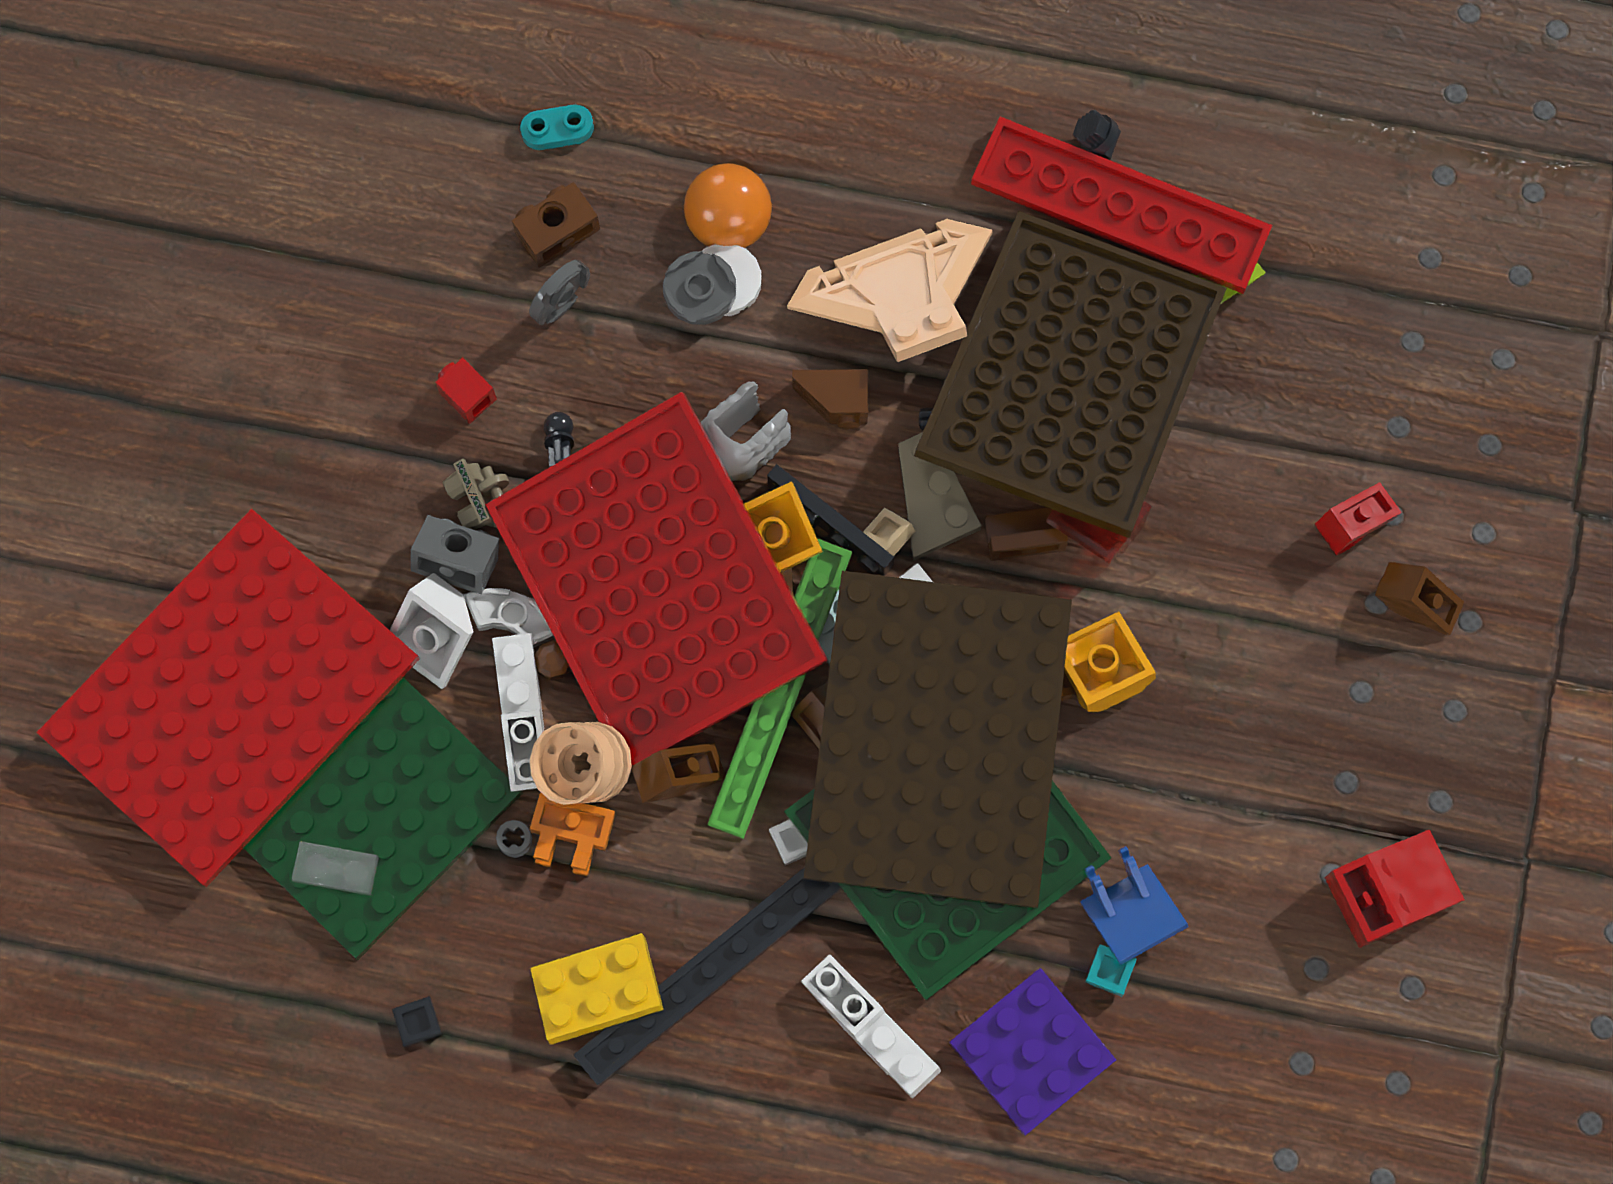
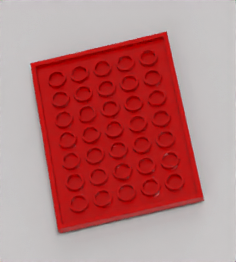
[485,392,828,771]
[36,508,420,887]

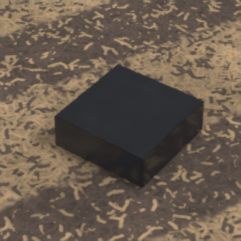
[392,996,443,1048]

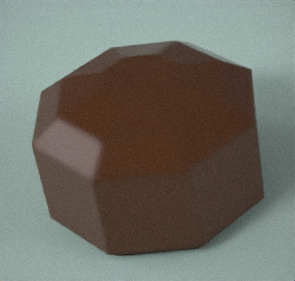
[534,641,570,681]

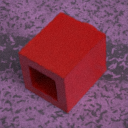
[435,357,497,424]

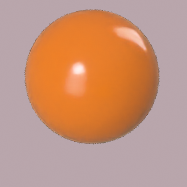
[684,163,772,248]

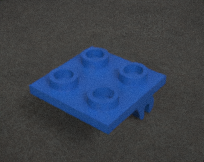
[1080,846,1188,965]

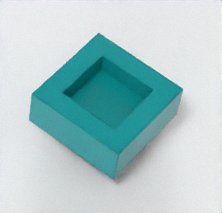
[1085,944,1137,997]

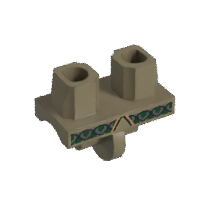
[442,459,510,530]

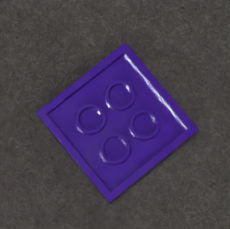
[949,968,1116,1136]

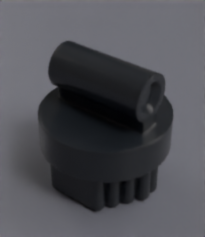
[1073,110,1121,160]

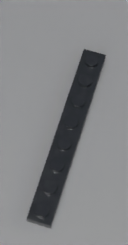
[573,867,841,1087]

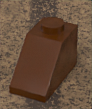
[792,369,868,429]
[1375,562,1464,635]
[631,743,726,803]

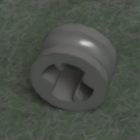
[496,820,533,858]

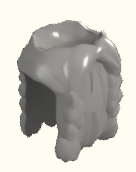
[700,382,791,481]

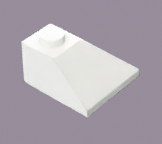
[390,573,473,689]

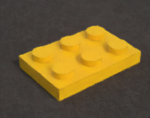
[530,933,664,1045]

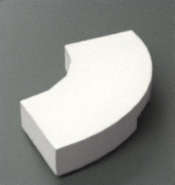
[464,588,555,648]

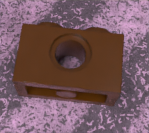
[512,182,600,268]

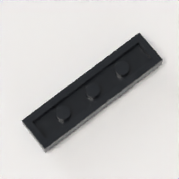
[767,464,894,576]

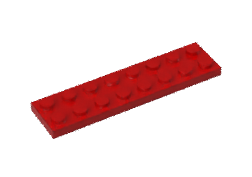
[971,116,1273,294]

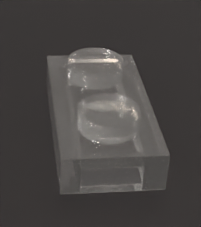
[291,841,379,896]

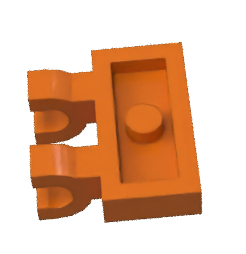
[530,792,616,877]

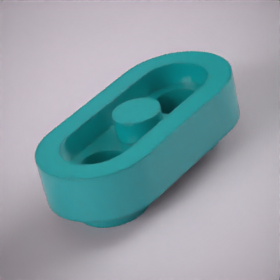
[520,105,594,150]

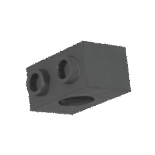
[411,515,499,595]

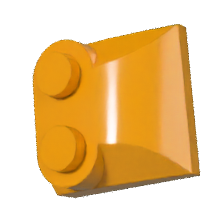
[744,482,823,574]
[1064,611,1156,712]

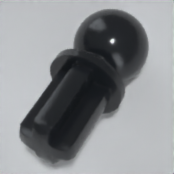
[544,412,574,467]

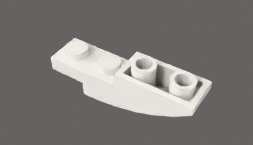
[492,633,544,791]
[801,954,941,1099]

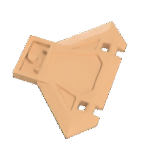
[787,219,993,362]

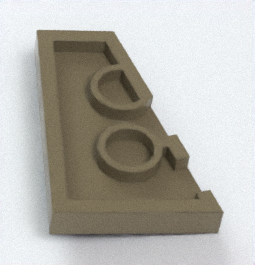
[898,432,981,561]

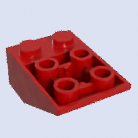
[1324,830,1465,948]

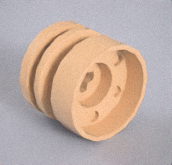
[530,722,632,805]

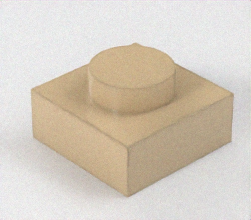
[863,508,916,556]

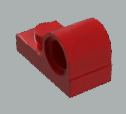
[1314,482,1402,556]

